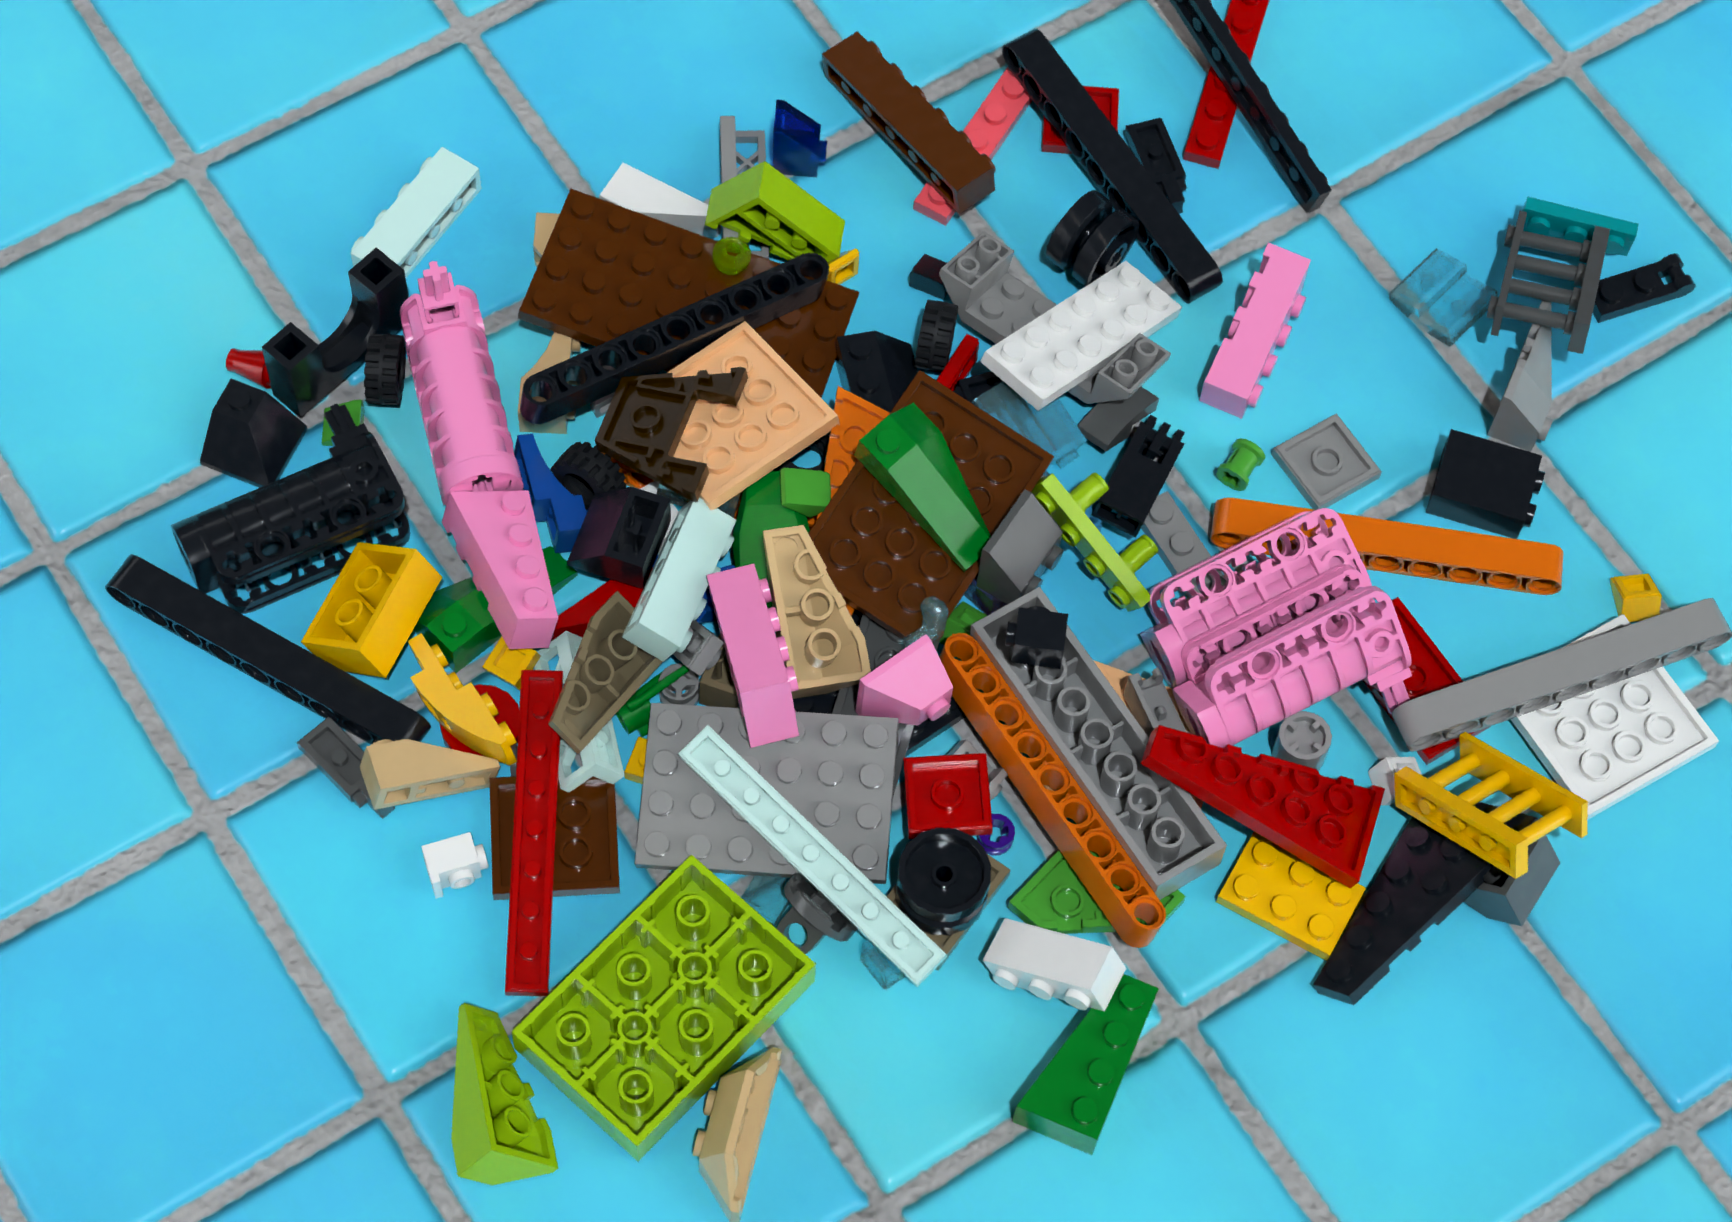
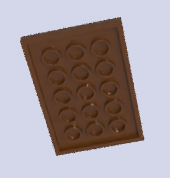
[808,370,1054,645]

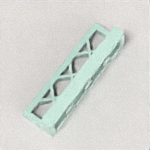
[535,630,625,793]

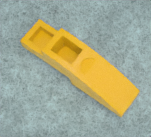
[407,633,517,765]

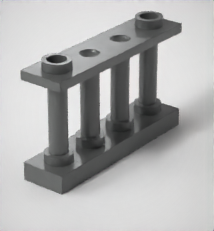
[1486,211,1610,354]

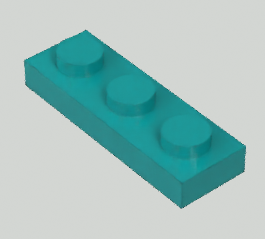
[1522,197,1639,256]

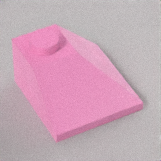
[855,634,954,726]

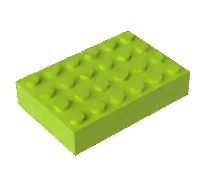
[512,855,816,1162]

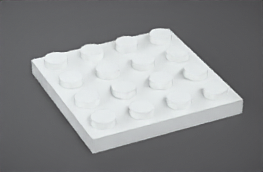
[1510,614,1719,820]

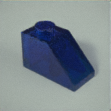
[772,100,827,177]

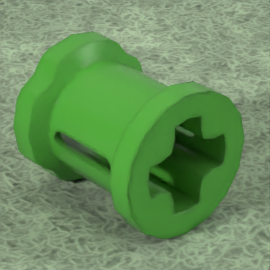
[1216,438,1265,491]

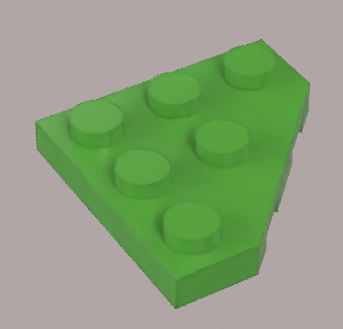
[1008,850,1186,934]

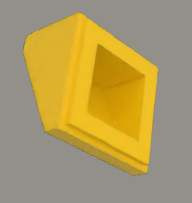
[827,248,859,285]
[1610,574,1662,622]

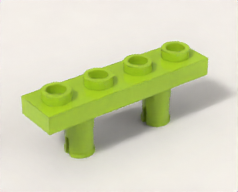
[1032,473,1159,612]

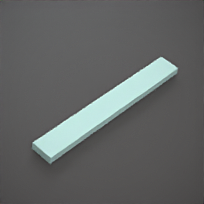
[678,725,947,987]

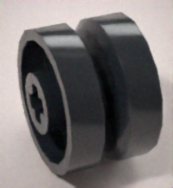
[1045,190,1140,286]
[896,828,991,935]

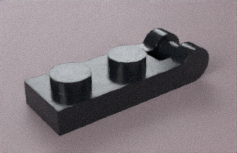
[1593,253,1696,323]

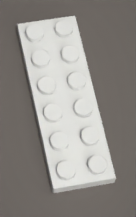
[981,261,1182,411]

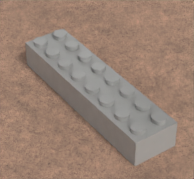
[970,587,1227,900]

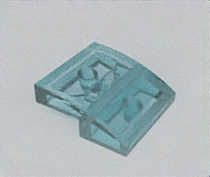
[1389,248,1498,347]

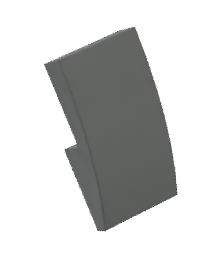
[1076,387,1159,451]

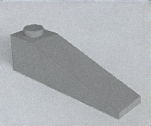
[1487,300,1553,452]

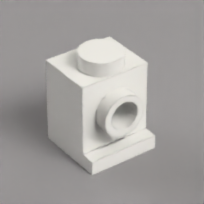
[421,832,489,899]

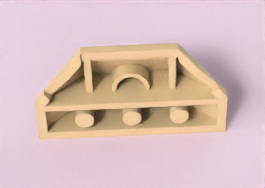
[693,1047,782,1222]

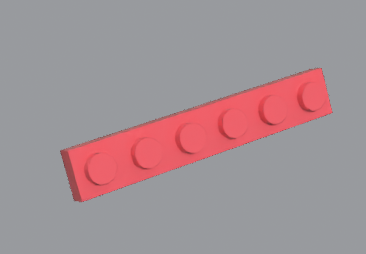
[913,67,1032,226]

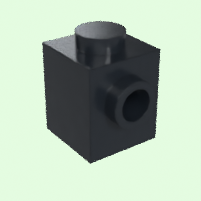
[1005,606,1068,669]

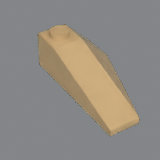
[762,525,871,699]

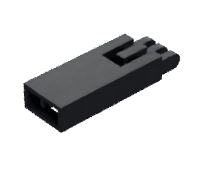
[1092,415,1185,538]

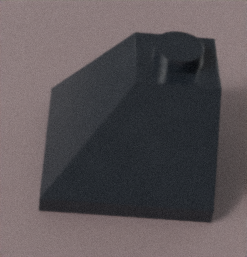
[200,378,307,488]

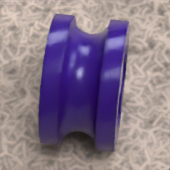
[977,814,1015,856]

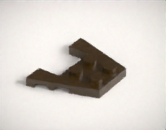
[595,367,748,502]

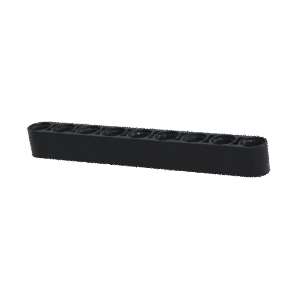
[1002,29,1223,303]
[520,253,829,424]
[105,554,431,744]

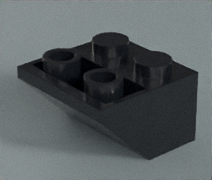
[567,487,671,589]

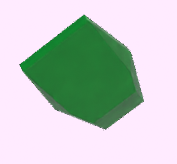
[732,471,810,608]

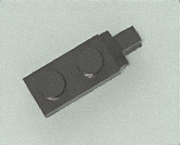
[297,717,395,819]

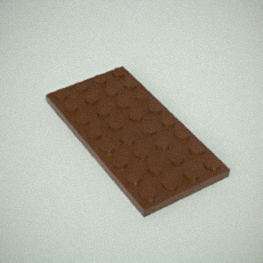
[518,188,860,398]

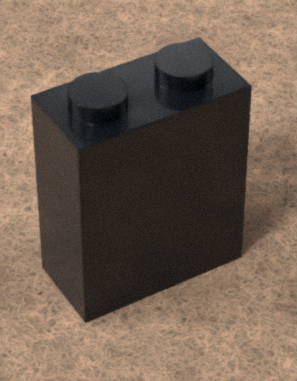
[1426,429,1545,539]

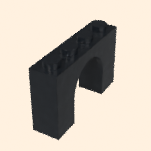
[262,247,409,418]

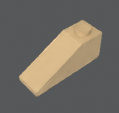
[360,739,500,810]

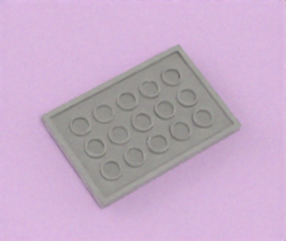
[635,703,899,884]

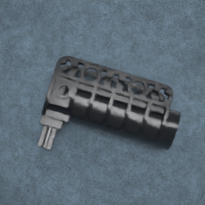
[171,403,411,614]

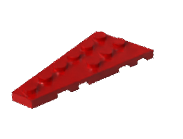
[1140,725,1385,889]

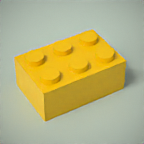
[301,542,442,678]

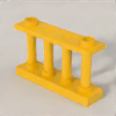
[1394,732,1588,879]

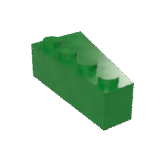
[1012,974,1159,1155]

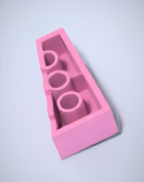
[1199,242,1311,419]
[442,490,558,649]
[706,564,799,748]

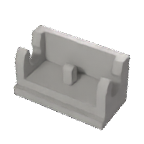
[1123,668,1191,737]

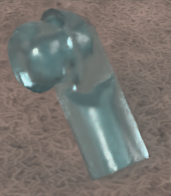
[902,596,949,647]

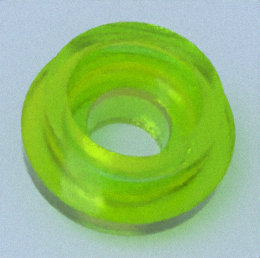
[712,237,751,275]

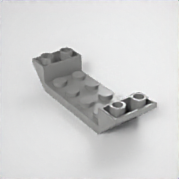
[939,231,1171,404]

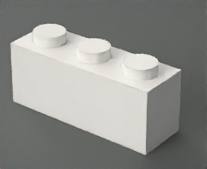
[983,918,1126,1012]

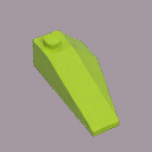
[451,1003,558,1185]

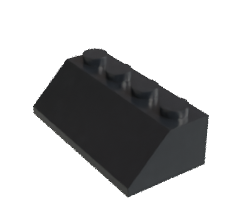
[835,331,918,413]

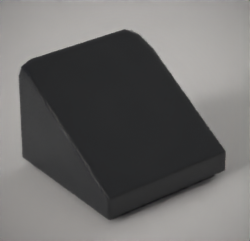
[909,254,948,300]

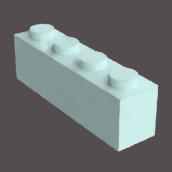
[351,147,482,278]
[622,497,736,662]

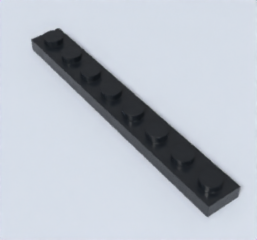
[1169,0,1332,213]

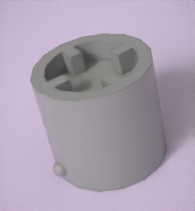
[1272,711,1332,771]

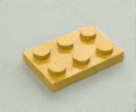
[1216,832,1366,961]

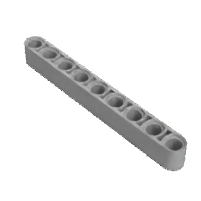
[1392,598,1732,752]

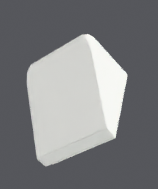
[1368,757,1422,806]

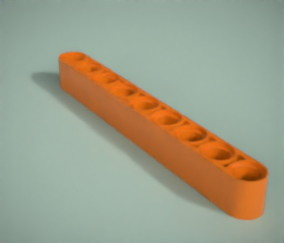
[1211,498,1564,595]
[939,633,1166,948]

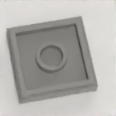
[1271,413,1382,510]

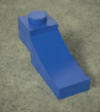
[514,433,588,553]

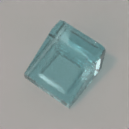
[860,940,906,990]

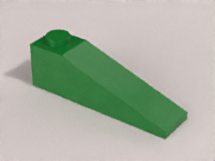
[854,402,991,572]
[414,546,578,673]

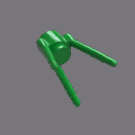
[616,665,690,737]

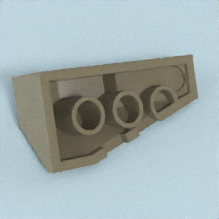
[548,591,662,754]

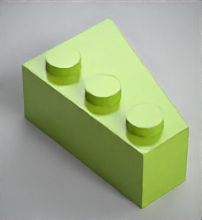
[705,161,845,263]

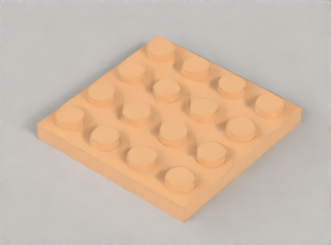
[667,321,840,510]

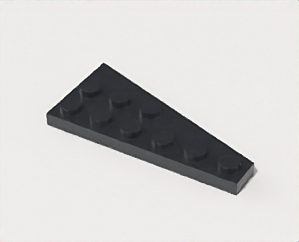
[1313,802,1538,1005]

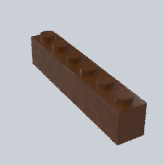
[822,31,996,214]

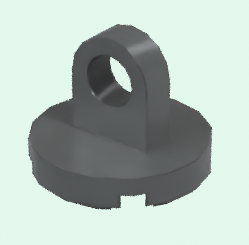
[776,873,857,954]

